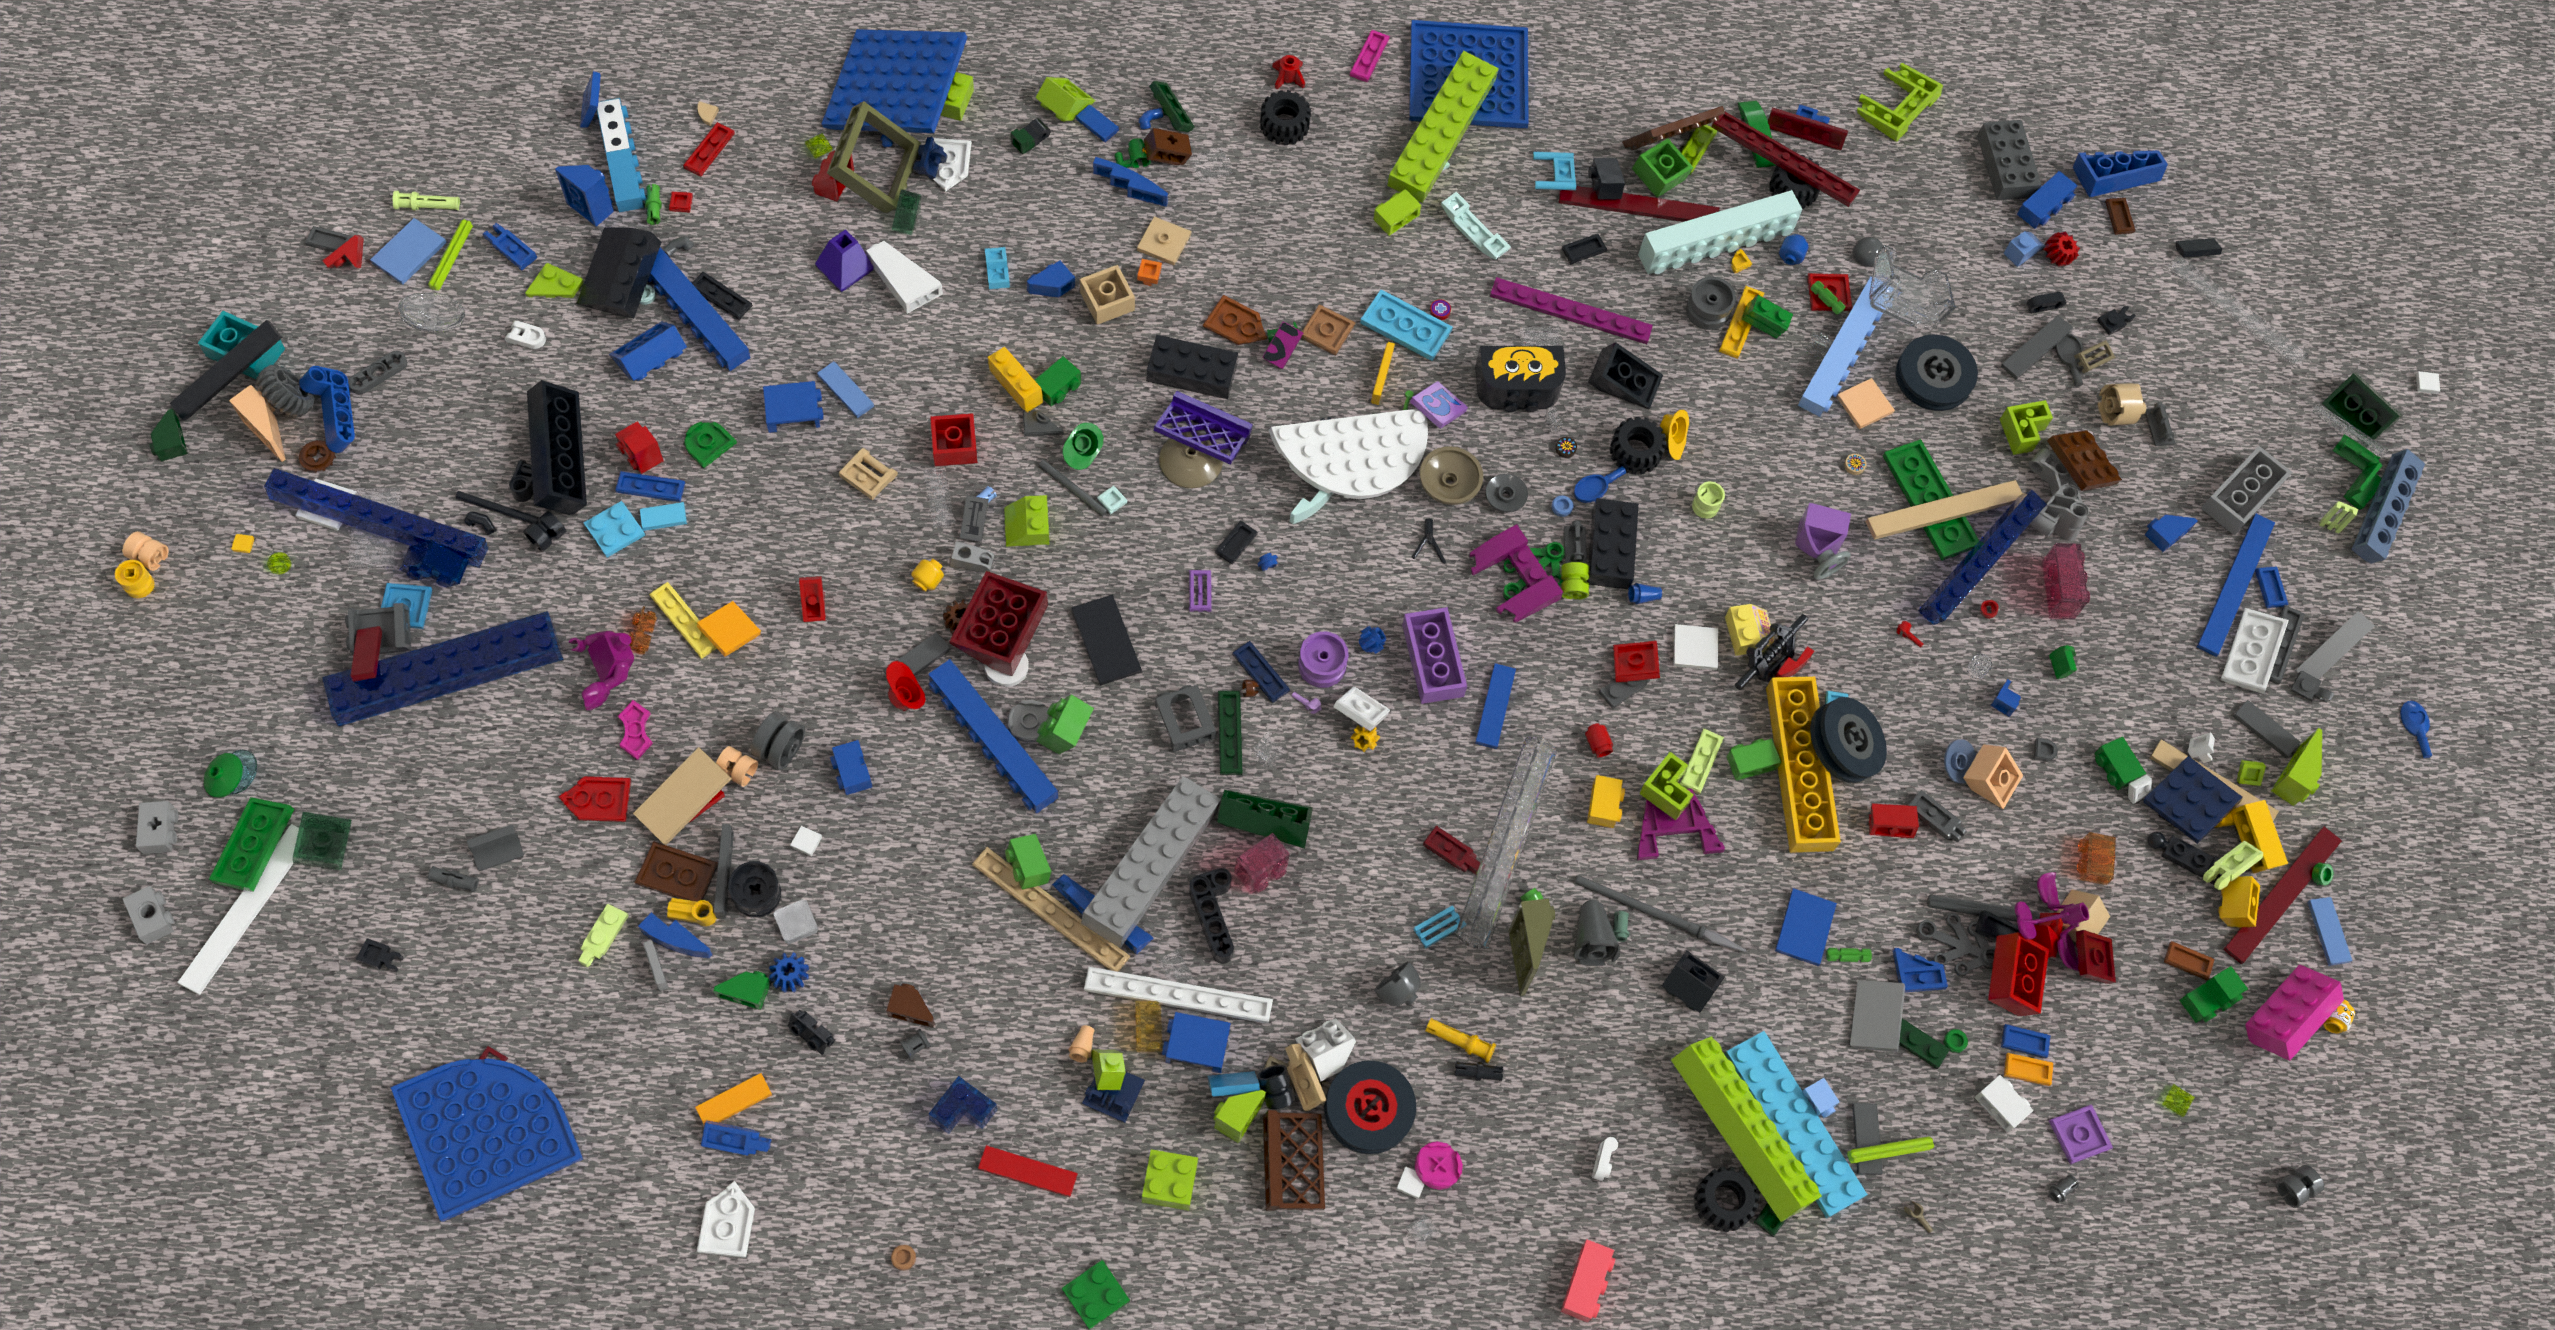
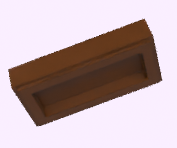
[2105,197,2136,235]

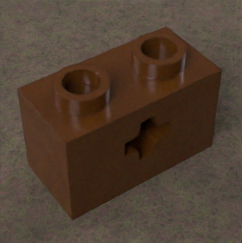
[1144,128,1192,165]

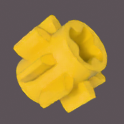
[1351,725,1380,752]

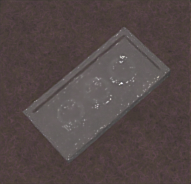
[348,488,402,570]

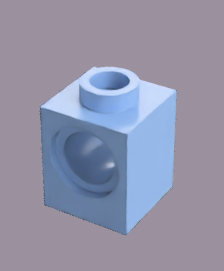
[1802,1078,1840,1118]

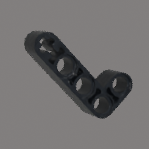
[1189,868,1234,964]

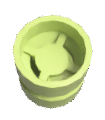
[1692,481,1725,519]

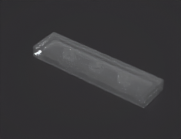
[2310,404,2389,459]

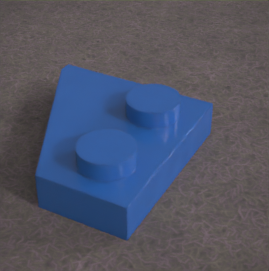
[1892,948,1948,993]

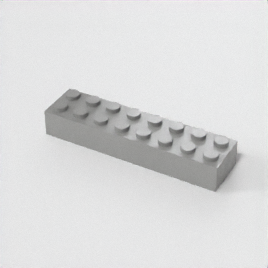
[1081,776,1221,948]

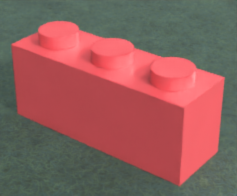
[1560,1239,1615,1323]

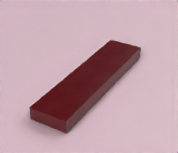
[1768,107,1848,151]

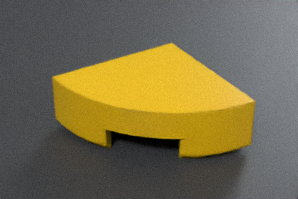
[1731,249,1752,274]

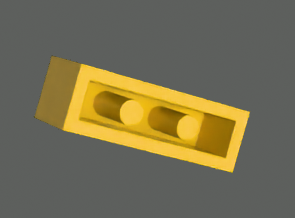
[987,347,1043,412]
[2231,800,2288,874]

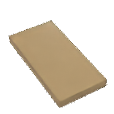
[633,747,732,845]

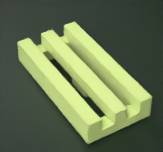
[2319,501,2358,533]

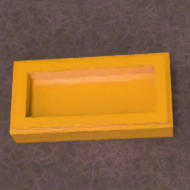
[2004,1053,2053,1086]

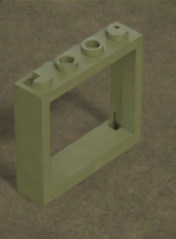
[827,101,921,213]

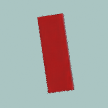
[683,122,735,177]

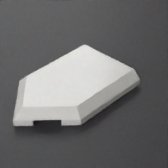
[933,138,972,192]
[697,1181,755,1258]

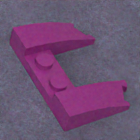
[1469,524,1563,623]

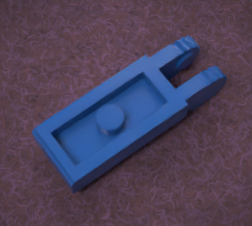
[483,223,538,270]

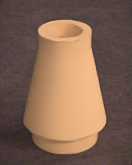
[1068,1025,1095,1063]

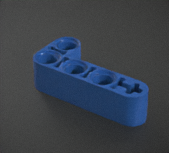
[299,366,355,453]

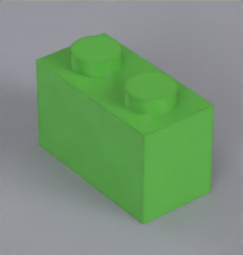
[1727,739,1781,781]
[1005,834,1051,890]

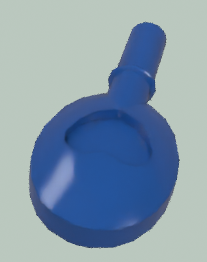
[1574,466,1626,503]
[2400,701,2432,758]

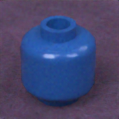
[1779,234,1809,265]

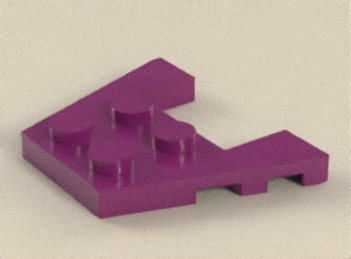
[1637,789,1725,861]

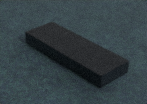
[692,272,753,320]

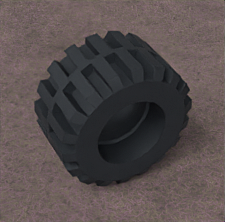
[1260,90,1311,145]
[1769,155,1820,209]
[1610,417,1666,475]
[1694,1166,1759,1232]

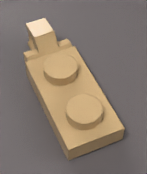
[1285,1044,1327,1111]

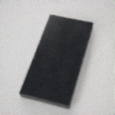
[1071,595,1142,686]

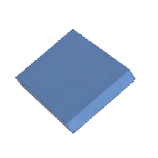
[370,218,447,285]

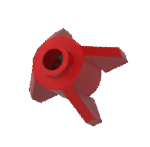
[1272,55,1305,90]

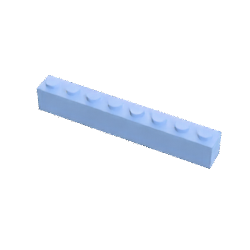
[1798,277,1893,417]

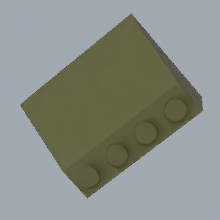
[1508,898,1555,996]

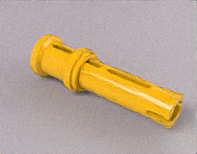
[1425,1018,1497,1063]

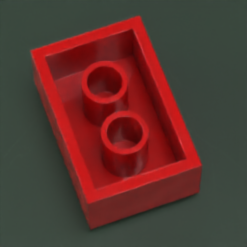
[1988,932,2049,1016]

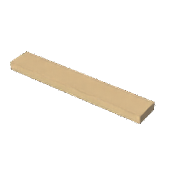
[2150,739,2279,821]

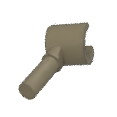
[1904,1201,1933,1233]

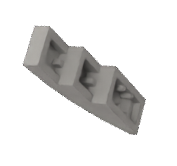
[2295,611,2375,679]

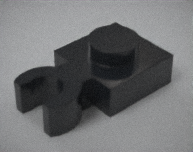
[2097,306,2136,335]
[356,938,404,972]

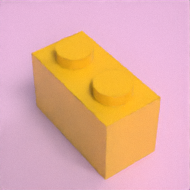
[1587,775,1625,828]
[2219,876,2260,927]

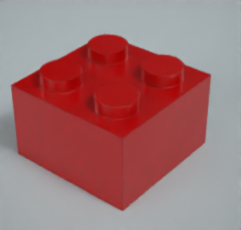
[930,413,978,466]

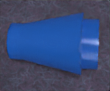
[1628,583,1662,605]

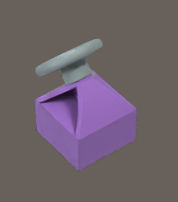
[1795,503,1851,580]

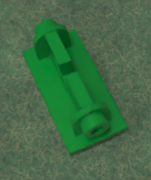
[2332,434,2381,470]

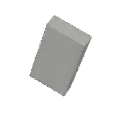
[643,940,669,991]

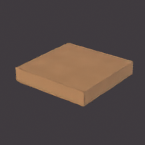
[1301,304,1356,356]

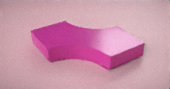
[618,700,653,760]

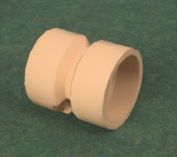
[122,531,169,571]
[716,746,758,787]

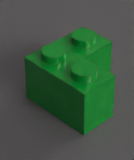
[2179,966,2248,1023]

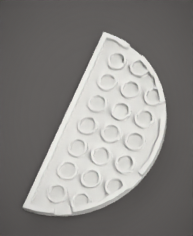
[1269,409,1428,499]

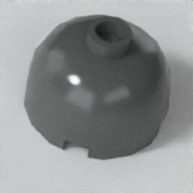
[1374,961,1421,1006]

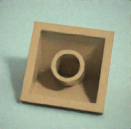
[2056,889,2110,942]

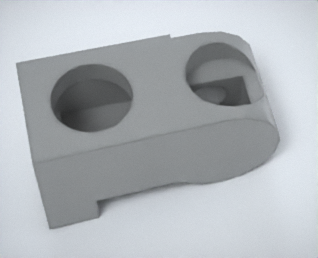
[950,541,994,573]

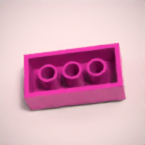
[2245,964,2344,1061]

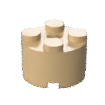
[2098,383,2146,426]

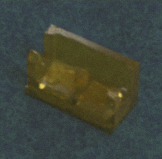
[1135,1001,1162,1053]

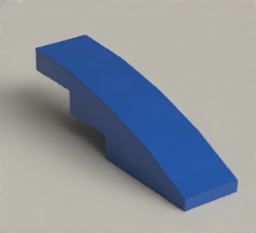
[1093,157,1168,207]

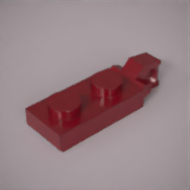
[1423,826,1484,876]

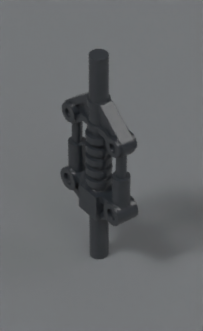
[1735,614,1808,690]

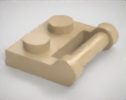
[839,448,898,500]

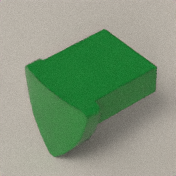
[2049,645,2077,679]

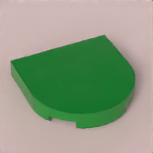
[684,422,737,468]

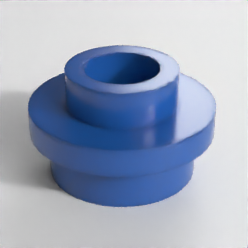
[1257,553,1278,571]

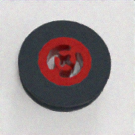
[1324,1060,1416,1154]

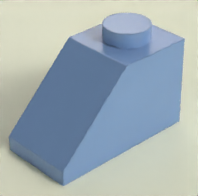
[2003,231,2045,267]

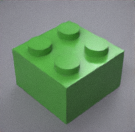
[1632,138,1694,198]
[1036,694,1094,754]

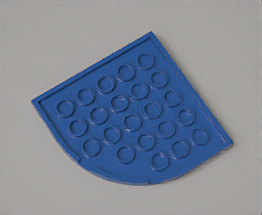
[391,1059,583,1222]

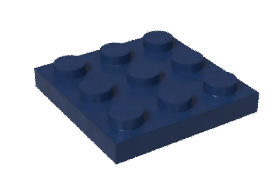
[2143,756,2243,844]

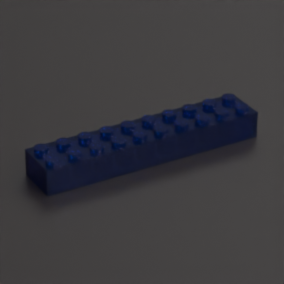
[322,611,564,726]

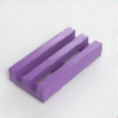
[1189,570,1211,612]

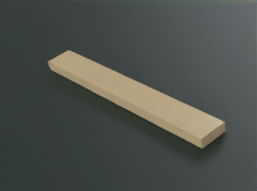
[1865,480,2025,540]
[972,847,1130,972]

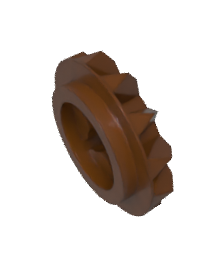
[299,440,336,473]

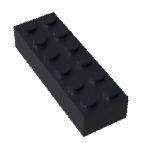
[527,380,587,515]

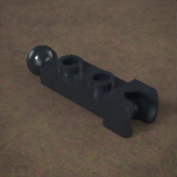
[2147,832,2222,885]

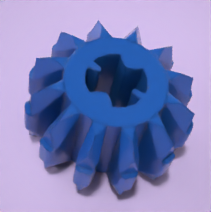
[769,952,809,993]

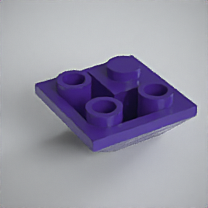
[815,229,874,293]

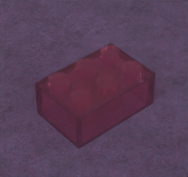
[2042,543,2090,619]

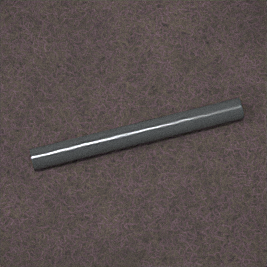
[1039,459,1108,517]

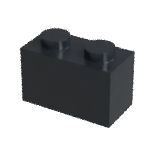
[1588,158,1625,199]

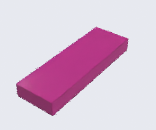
[1349,30,1390,83]

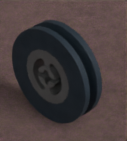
[1895,334,1978,411]
[1810,697,1887,783]

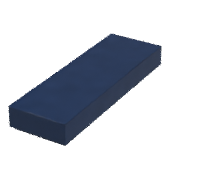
[1232,641,1290,703]

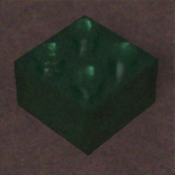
[293,812,352,870]

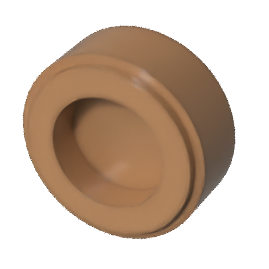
[891,1245,916,1271]

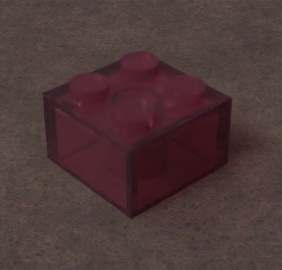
[1234,833,1290,894]

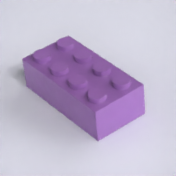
[1402,607,1467,704]

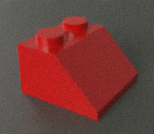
[812,150,854,202]

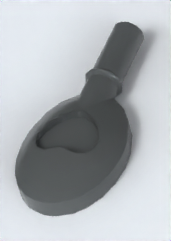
[2055,333,2084,386]

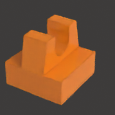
[1137,259,1162,286]

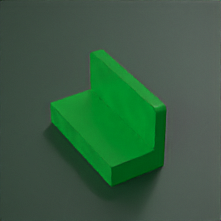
[2343,462,2382,510]

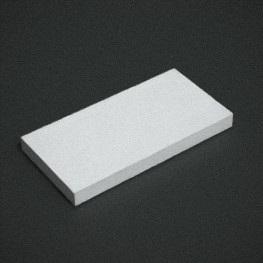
[2221,608,2289,694]

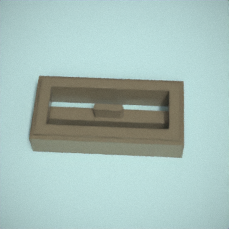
[2074,340,2116,374]

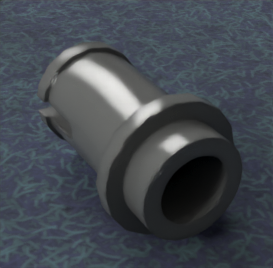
[2048,1174,2079,1203]

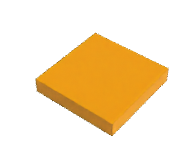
[697,601,761,657]

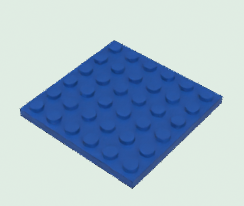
[1409,20,1529,128]
[821,29,968,133]

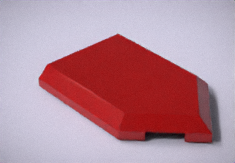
[558,776,631,822]

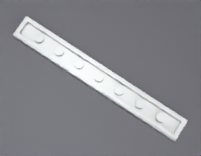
[177,824,313,995]
[1084,967,1273,1024]

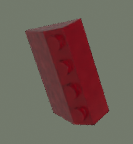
[949,571,1048,676]

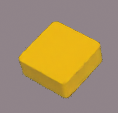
[231,534,254,553]

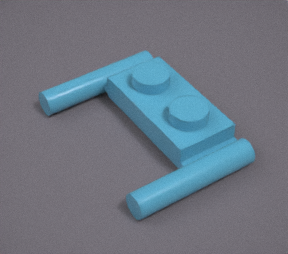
[1533,152,1576,190]

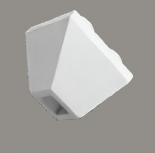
[1295,1019,1356,1081]

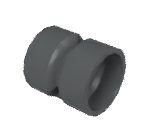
[2276,1165,2324,1208]

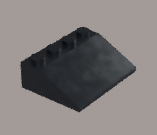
[576,227,662,319]

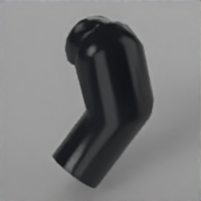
[464,511,497,535]

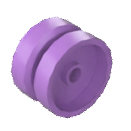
[1298,631,1349,688]

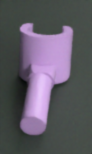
[1292,692,1321,714]

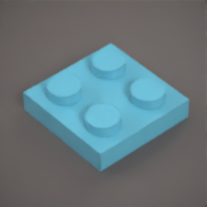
[584,501,645,557]

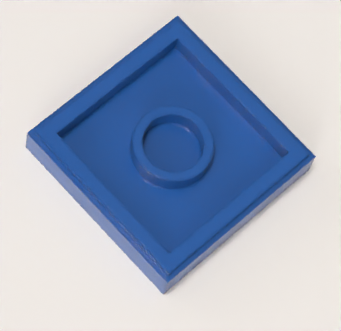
[580,71,601,128]

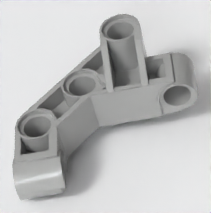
[2028,448,2089,541]

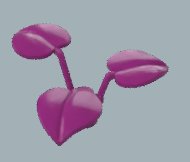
[2015,872,2089,971]

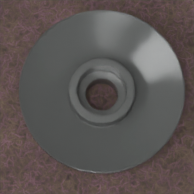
[1485,474,1528,512]

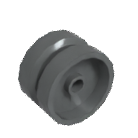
[1686,277,1736,330]
[751,711,806,770]

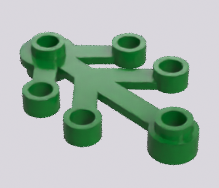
[1503,542,1565,601]

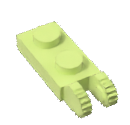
[2203,841,2263,890]

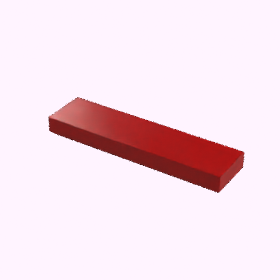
[978,1145,1078,1198]

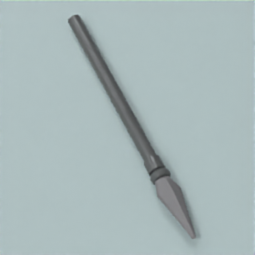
[1575,875,1746,952]

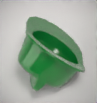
[1062,422,1104,470]

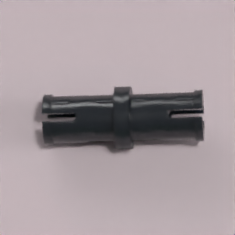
[1455,1061,1503,1081]

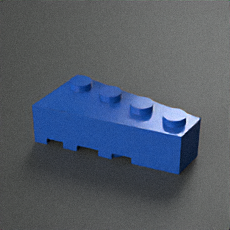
[2073,150,2168,198]

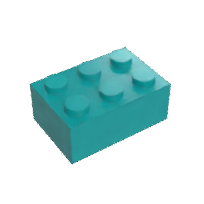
[198,311,285,379]

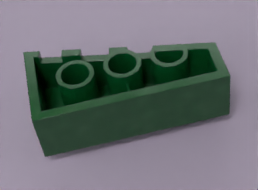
[1217,789,1313,849]

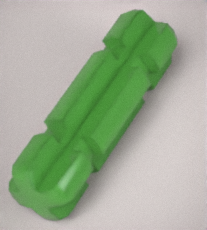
[1811,281,1845,315]
[1826,948,1872,962]

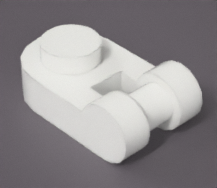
[505,321,546,349]
[1592,1137,1618,1181]

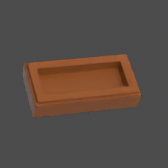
[2164,941,2215,980]

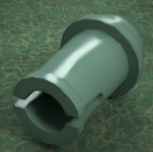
[1613,911,1630,942]

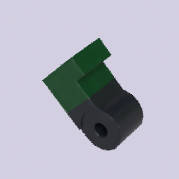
[1011,118,1051,155]

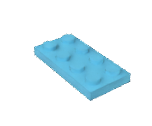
[1360,290,1453,361]

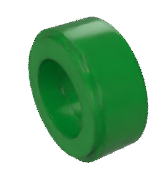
[2312,862,2334,886]
[1944,1029,1968,1053]

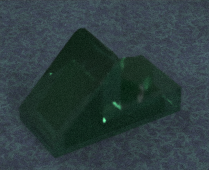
[891,189,921,235]

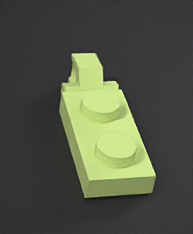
[578,904,629,968]

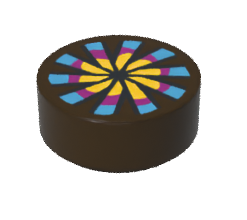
[1555,437,1577,458]

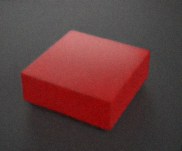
[669,191,693,213]

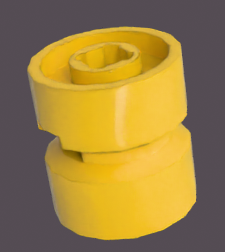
[115,560,155,598]

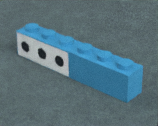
[597,98,646,213]

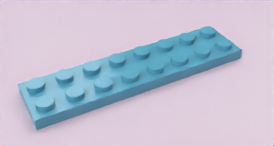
[1724,1031,1868,1219]

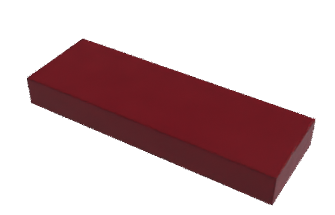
[350,626,382,681]

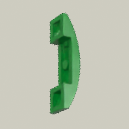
[1737,100,1776,168]

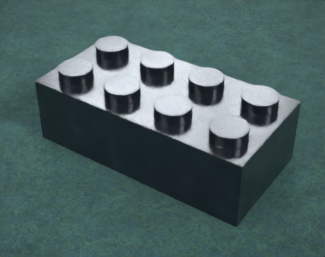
[1146,335,1238,399]
[1587,498,1639,590]

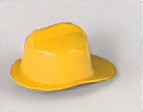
[1660,410,1689,460]

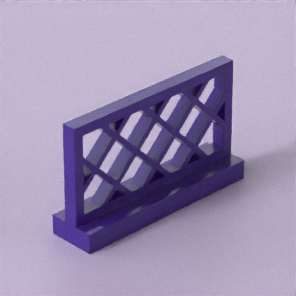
[1153,391,1253,465]

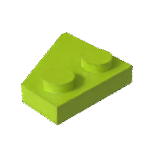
[525,263,584,298]

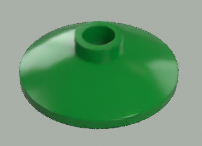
[204,753,243,798]

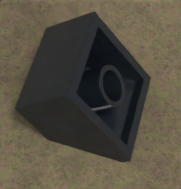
[1661,950,1725,1013]

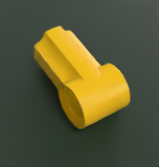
[667,898,717,926]

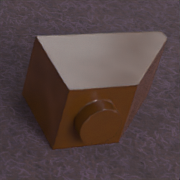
[886,983,935,1028]

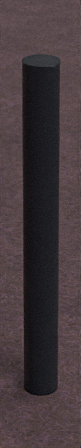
[455,491,539,524]

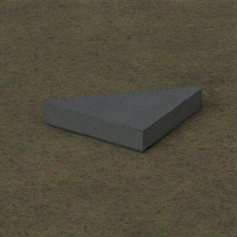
[1022,408,1064,437]

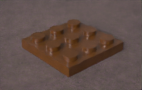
[2047,430,2122,491]

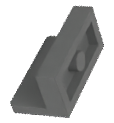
[467,825,524,871]

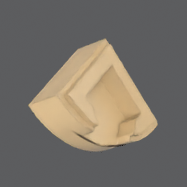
[698,101,719,126]

